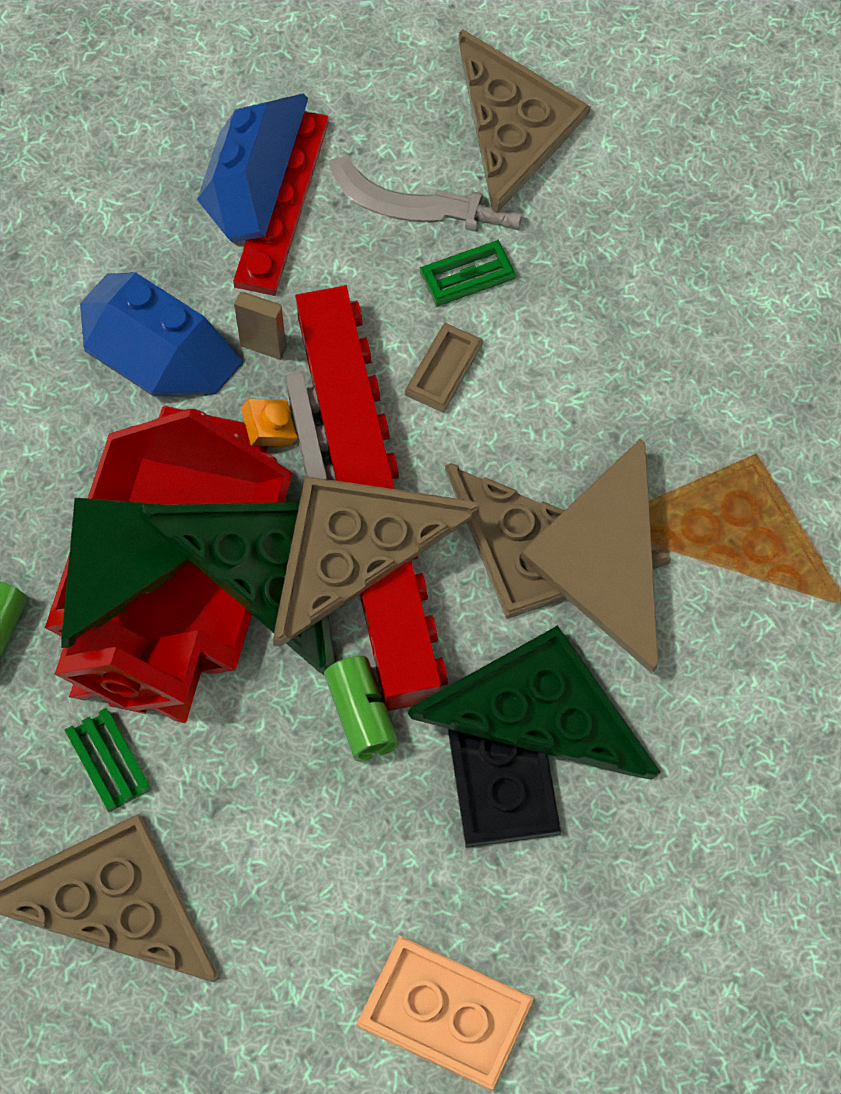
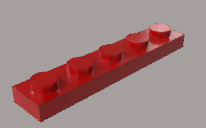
[233,111,329,296]

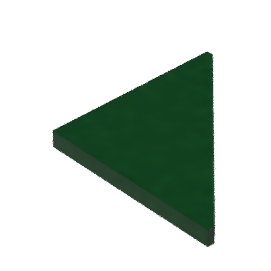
[61,498,191,648]
[138,502,335,675]
[408,625,661,780]

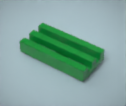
[420,240,516,307]
[65,707,151,813]

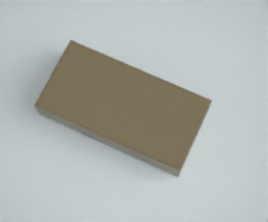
[234,292,286,360]
[405,322,483,413]

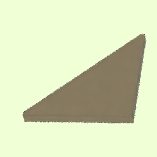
[458,29,591,213]
[521,439,658,674]
[445,463,671,619]
[273,476,480,647]
[0,813,220,982]

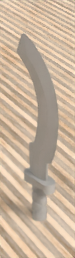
[329,156,523,231]

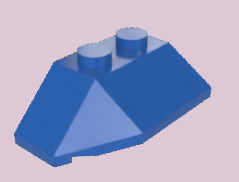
[197,93,308,243]
[80,272,243,396]

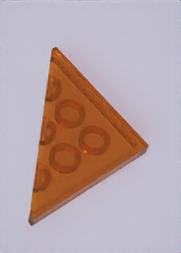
[649,454,841,603]

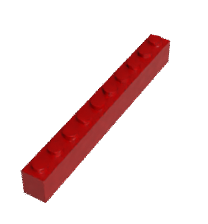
[295,285,448,712]

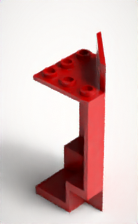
[45,406,293,723]

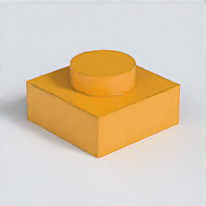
[241,399,297,447]

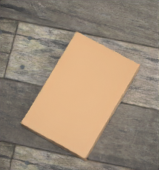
[356,935,534,1092]

